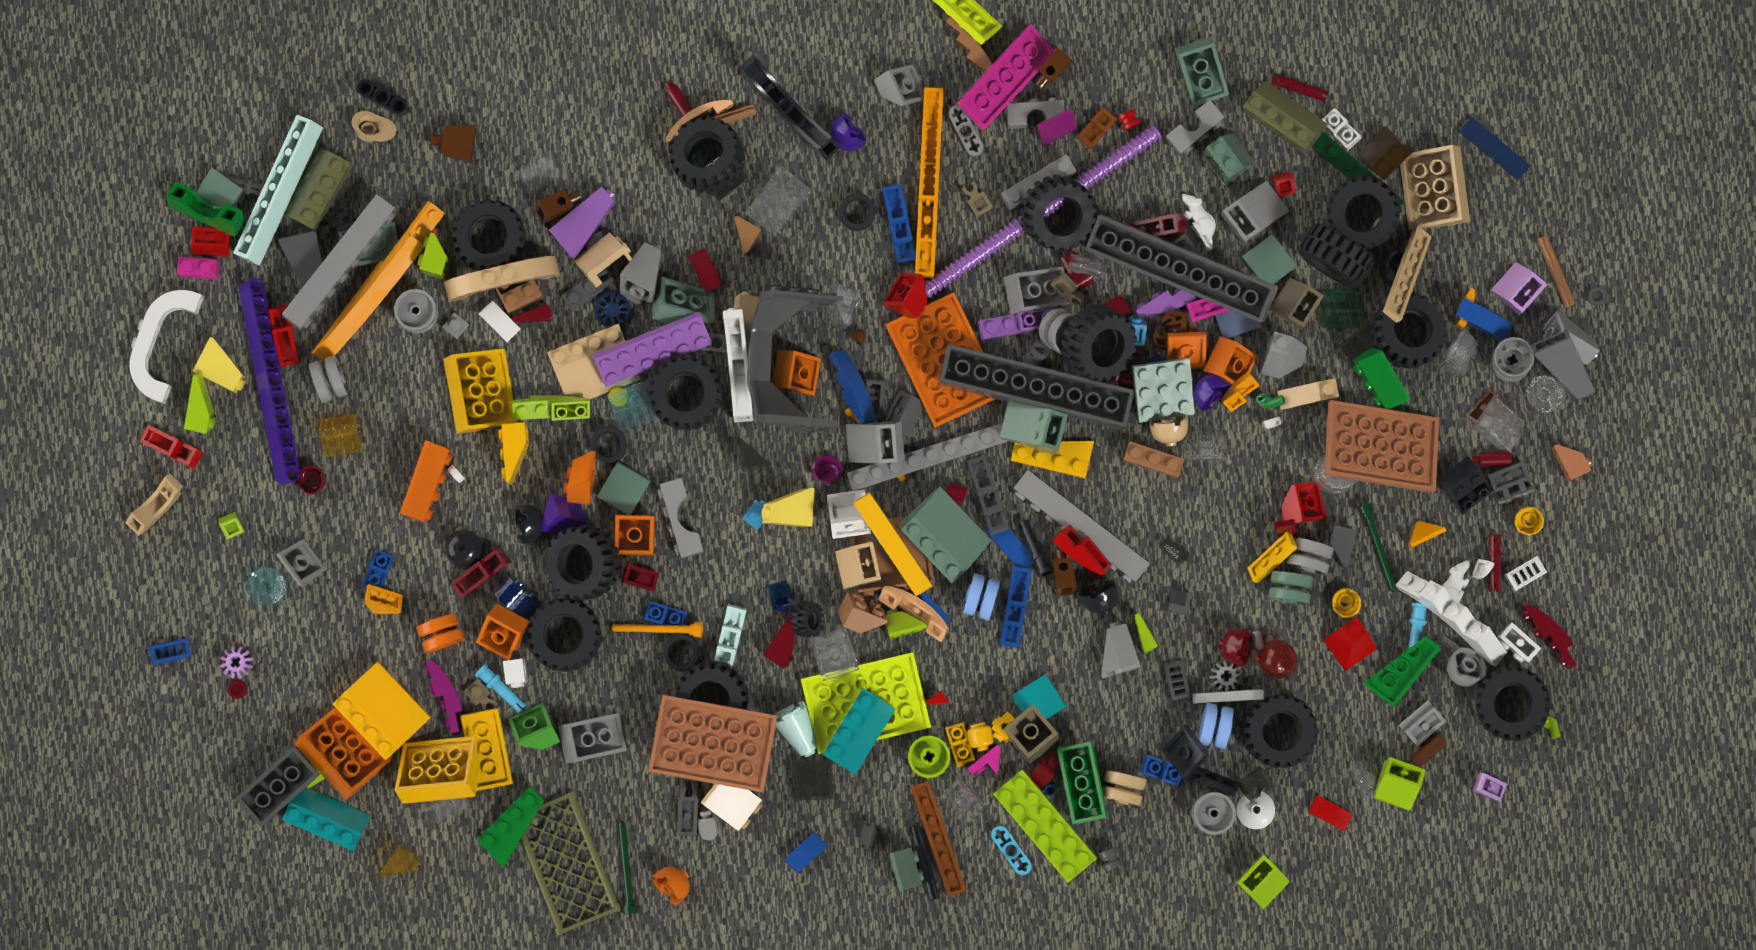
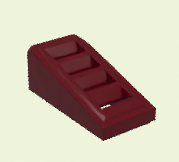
[512,304,554,323]
[1119,349,1144,390]

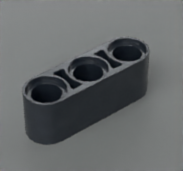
[357,79,409,117]

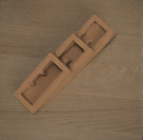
[945,16,992,73]

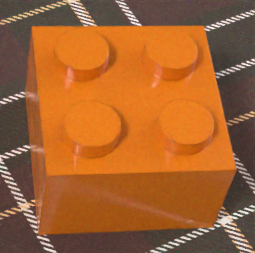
[615,515,655,556]
[475,603,530,660]

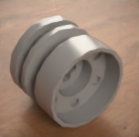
[1491,337,1534,382]

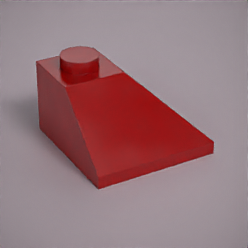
[882,273,927,318]
[1281,481,1326,525]
[1323,617,1376,671]

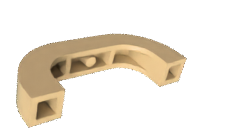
[444,256,560,302]

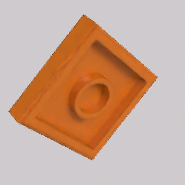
[1167,332,1207,369]

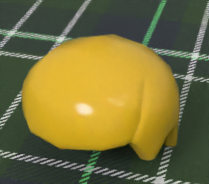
[1514,506,1544,536]
[1332,588,1361,618]

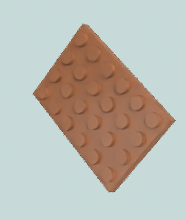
[1324,400,1439,493]
[648,695,778,793]

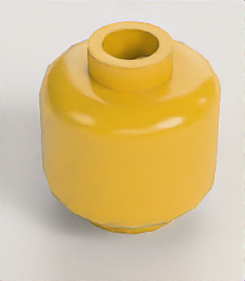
[967,722,994,751]

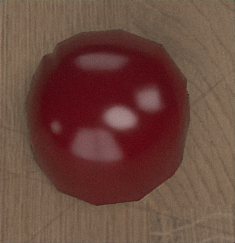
[297,465,326,494]

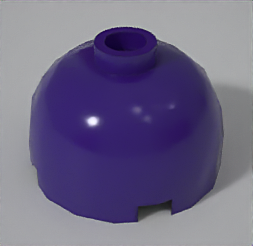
[830,113,866,152]
[1193,374,1230,412]

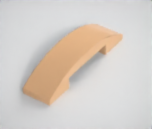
[666,100,734,145]
[878,586,948,642]

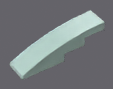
[709,604,747,685]

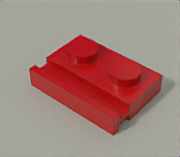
[190,227,231,257]

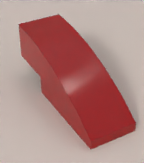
[268,304,299,367]
[139,425,204,469]
[1053,524,1112,575]

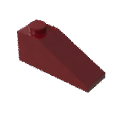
[1128,213,1188,238]
[763,610,796,668]

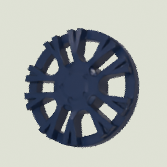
[595,292,631,327]

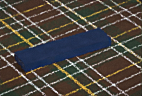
[1459,117,1530,181]

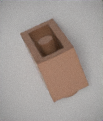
[1551,444,1592,482]

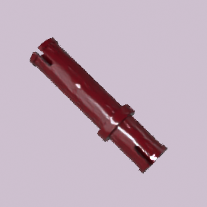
[1271,73,1329,103]
[1487,534,1503,592]

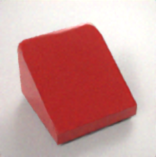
[1272,172,1296,197]
[926,691,949,705]

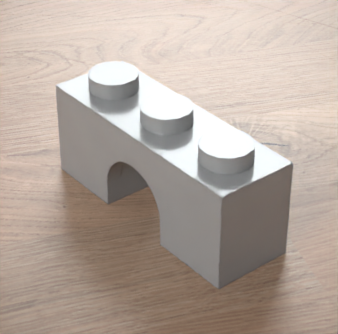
[1006,98,1065,129]
[1165,100,1224,156]

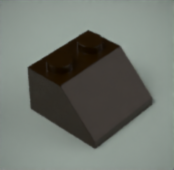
[1359,126,1413,180]

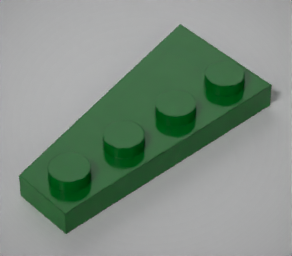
[1363,635,1442,708]
[477,786,545,868]

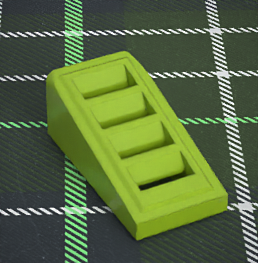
[1134,613,1158,654]

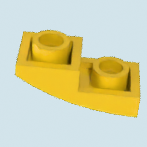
[945,722,975,767]

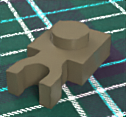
[962,181,993,218]
[1050,273,1085,306]
[463,679,498,711]

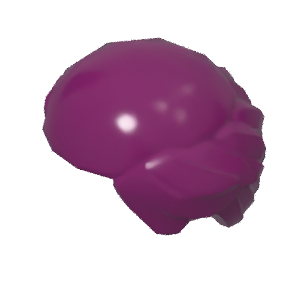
[812,455,843,484]

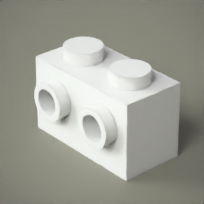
[1497,623,1541,664]

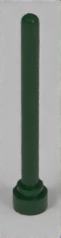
[1357,503,1397,593]
[618,821,639,915]

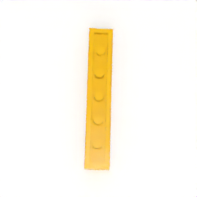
[854,492,932,596]

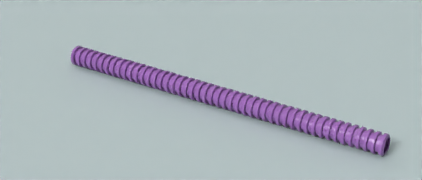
[925,125,1161,298]

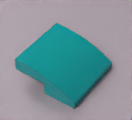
[1012,674,1067,719]

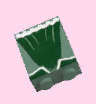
[1203,133,1256,185]

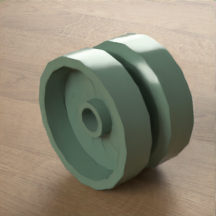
[1268,571,1314,605]

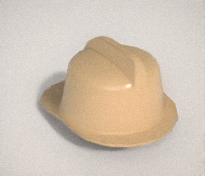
[351,111,396,142]

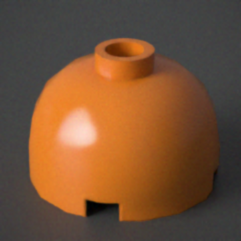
[652,866,690,905]

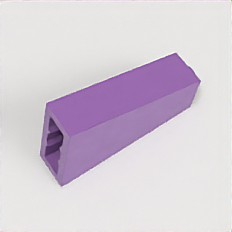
[549,187,615,261]

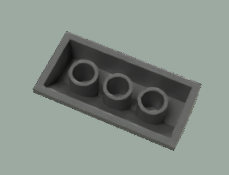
[235,746,319,827]

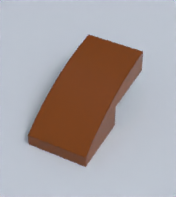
[1076,107,1117,150]

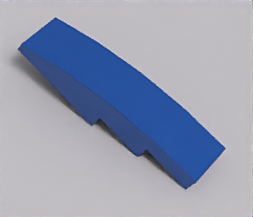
[882,184,916,266]
[828,350,877,424]
[1000,566,1032,648]

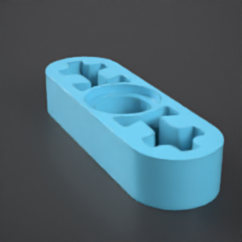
[991,826,1031,875]

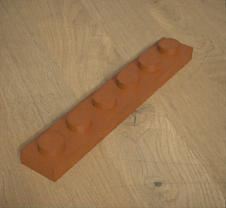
[911,781,967,897]

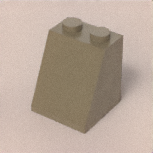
[1004,704,1059,765]

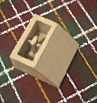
[835,542,881,589]

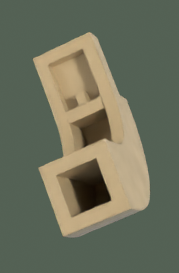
[125,473,183,536]

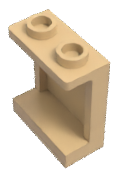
[574,232,632,288]

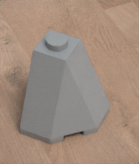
[620,242,661,304]
[1539,310,1600,365]
[1260,332,1308,379]
[1100,621,1141,679]

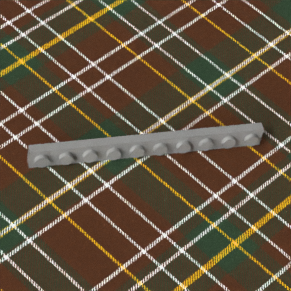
[847,423,1009,491]

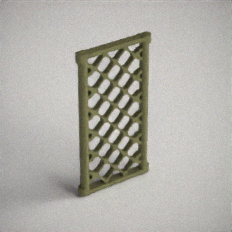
[521,791,622,936]

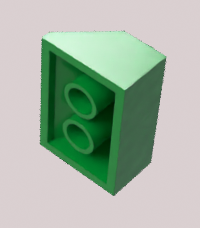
[1352,348,1411,409]

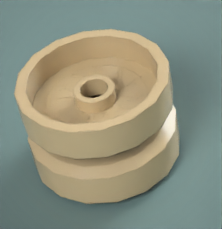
[1102,770,1147,806]

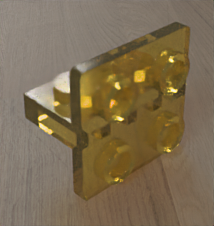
[319,413,363,458]

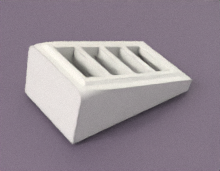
[1504,556,1547,591]

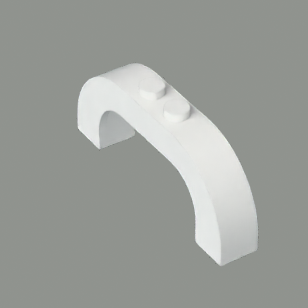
[130,290,204,404]

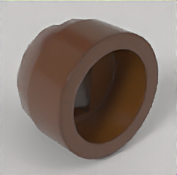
[850,329,866,345]

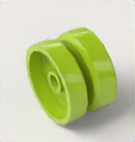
[908,736,950,778]

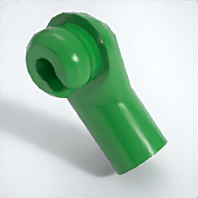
[1256,393,1285,409]

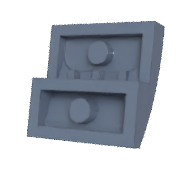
[1215,311,1262,339]

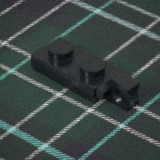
[1186,769,1238,797]

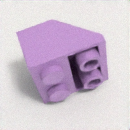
[1490,262,1548,316]

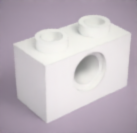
[503,659,528,688]

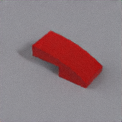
[1308,795,1353,831]

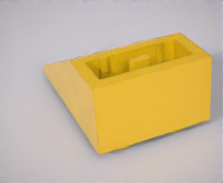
[498,422,529,485]

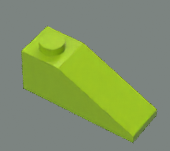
[184,370,215,434]

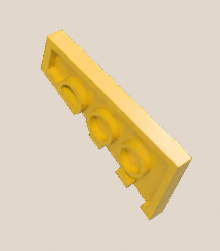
[1011,441,1094,479]

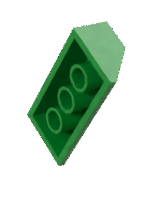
[1057,741,1108,824]

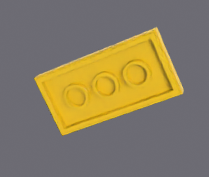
[460,708,513,791]

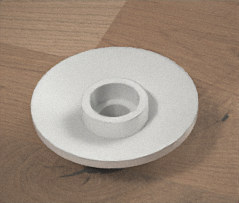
[1236,791,1275,829]

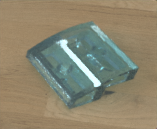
[607,382,657,432]

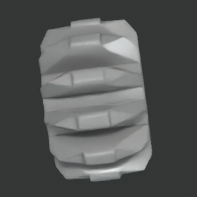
[1209,660,1242,692]

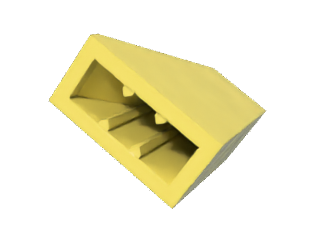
[193,337,245,393]
[762,488,814,527]

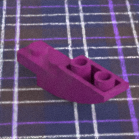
[425,659,464,734]

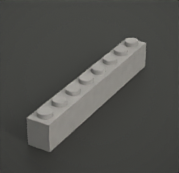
[282,194,396,331]
[1013,470,1150,583]

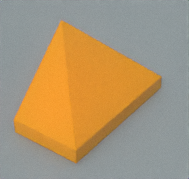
[1408,521,1446,548]
[364,584,403,614]

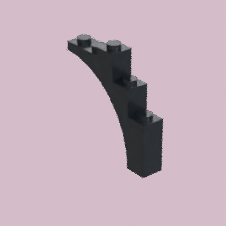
[739,55,840,161]

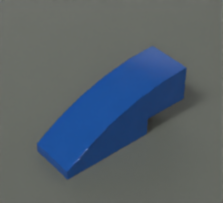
[1456,298,1513,341]

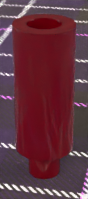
[665,81,693,117]
[1472,451,1511,466]

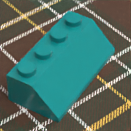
[822,688,895,775]
[282,787,371,851]

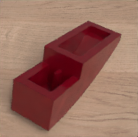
[450,547,512,599]

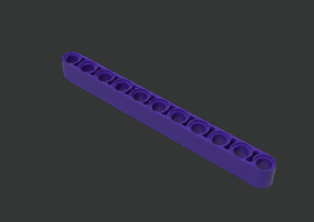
[239,278,300,485]

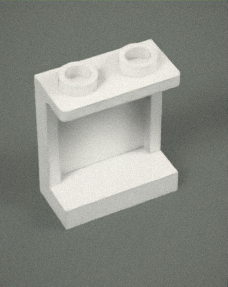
[827,490,871,539]

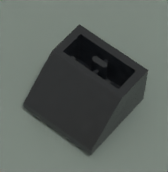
[1437,456,1492,515]

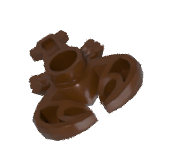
[1153,309,1210,353]

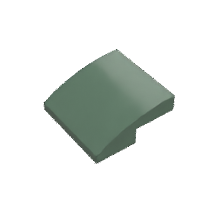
[196,167,244,207]
[1242,235,1296,284]
[597,461,651,515]

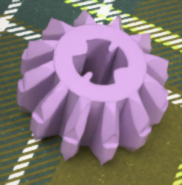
[220,646,253,679]

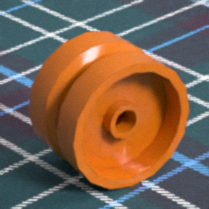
[416,613,465,653]

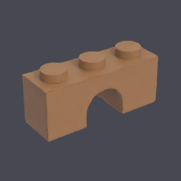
[1122,441,1184,479]

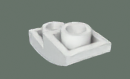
[1322,108,1362,151]
[478,301,520,342]

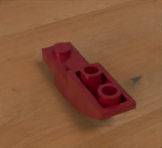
[1521,604,1577,669]

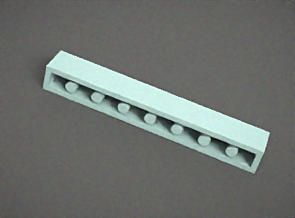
[233,115,323,266]

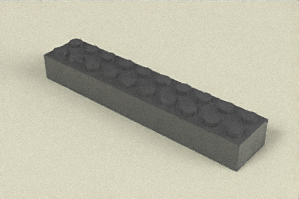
[1085,214,1279,323]
[937,344,1135,430]

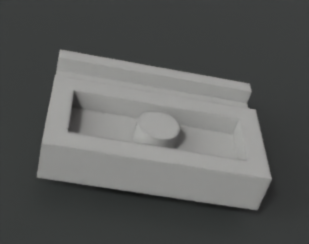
[1398,700,1446,747]

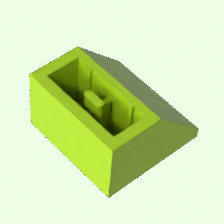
[418,233,451,280]
[1373,757,1426,811]
[1235,855,1290,910]

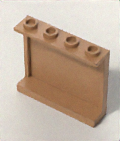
[851,516,935,596]

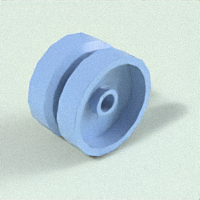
[963,573,1000,621]
[1198,703,1234,749]

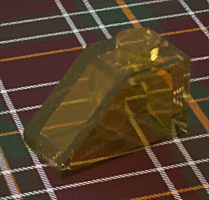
[378,844,421,878]

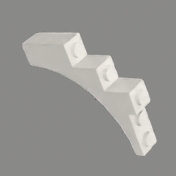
[723,308,753,423]
[1395,571,1507,667]

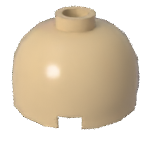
[1149,416,1188,446]

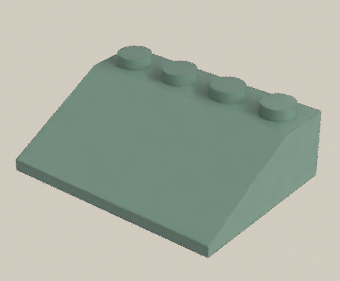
[898,486,991,584]

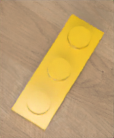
[1248,532,1297,584]

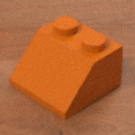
[1204,337,1258,386]
[773,350,821,396]
[564,451,596,505]

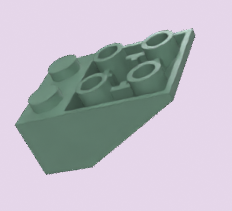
[999,401,1068,455]

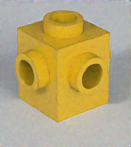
[992,711,1015,744]

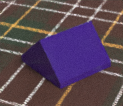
[540,493,587,536]

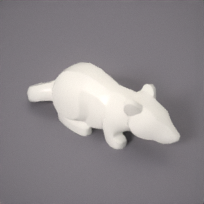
[1182,194,1216,251]
[1442,561,1470,603]

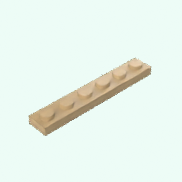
[1383,226,1432,323]

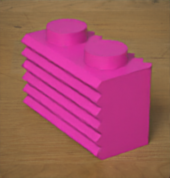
[177,256,220,281]

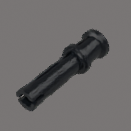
[1018,520,1054,577]

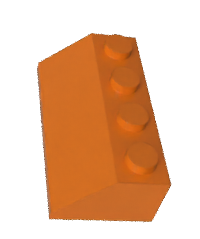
[400,440,453,523]

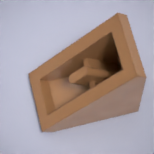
[734,216,762,256]

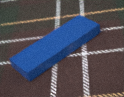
[985,527,1033,569]

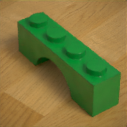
[166,181,245,237]

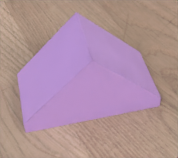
[1473,773,1507,802]

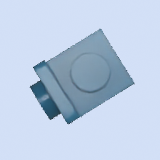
[1127,315,1147,347]
[742,499,766,530]

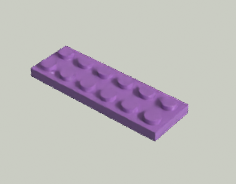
[592,312,712,387]

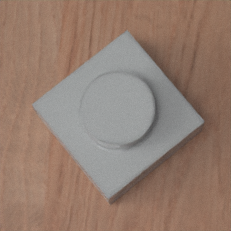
[442,312,469,339]

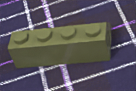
[1243,81,1328,155]
[283,148,353,231]

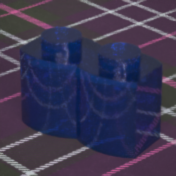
[495,578,539,619]

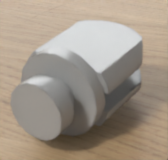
[698,810,718,840]

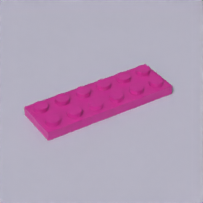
[957,24,1055,130]

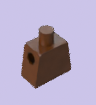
[1034,47,1074,90]
[431,125,476,164]
[535,190,581,226]
[1052,549,1076,596]

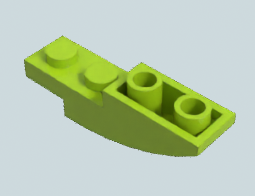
[511,395,590,421]

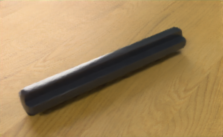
[910,825,940,900]

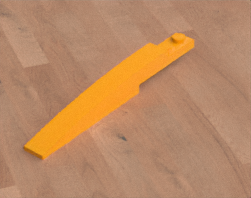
[915,87,943,278]
[312,201,445,362]

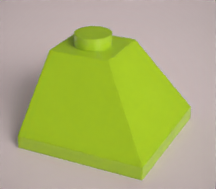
[886,609,927,639]

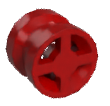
[1117,109,1141,131]

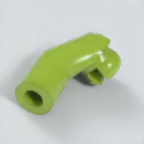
[1543,715,1561,739]

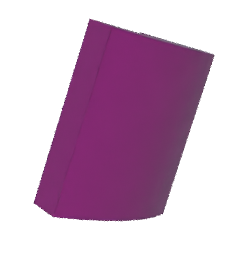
[1037,108,1077,146]

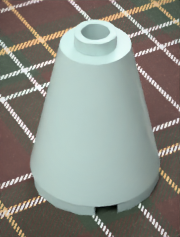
[775,701,817,757]

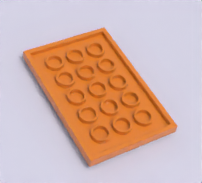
[885,292,996,428]

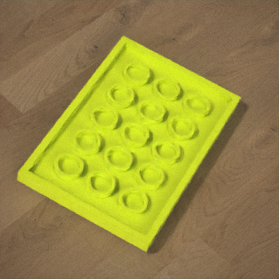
[801,652,931,754]

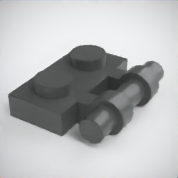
[1487,461,1535,506]

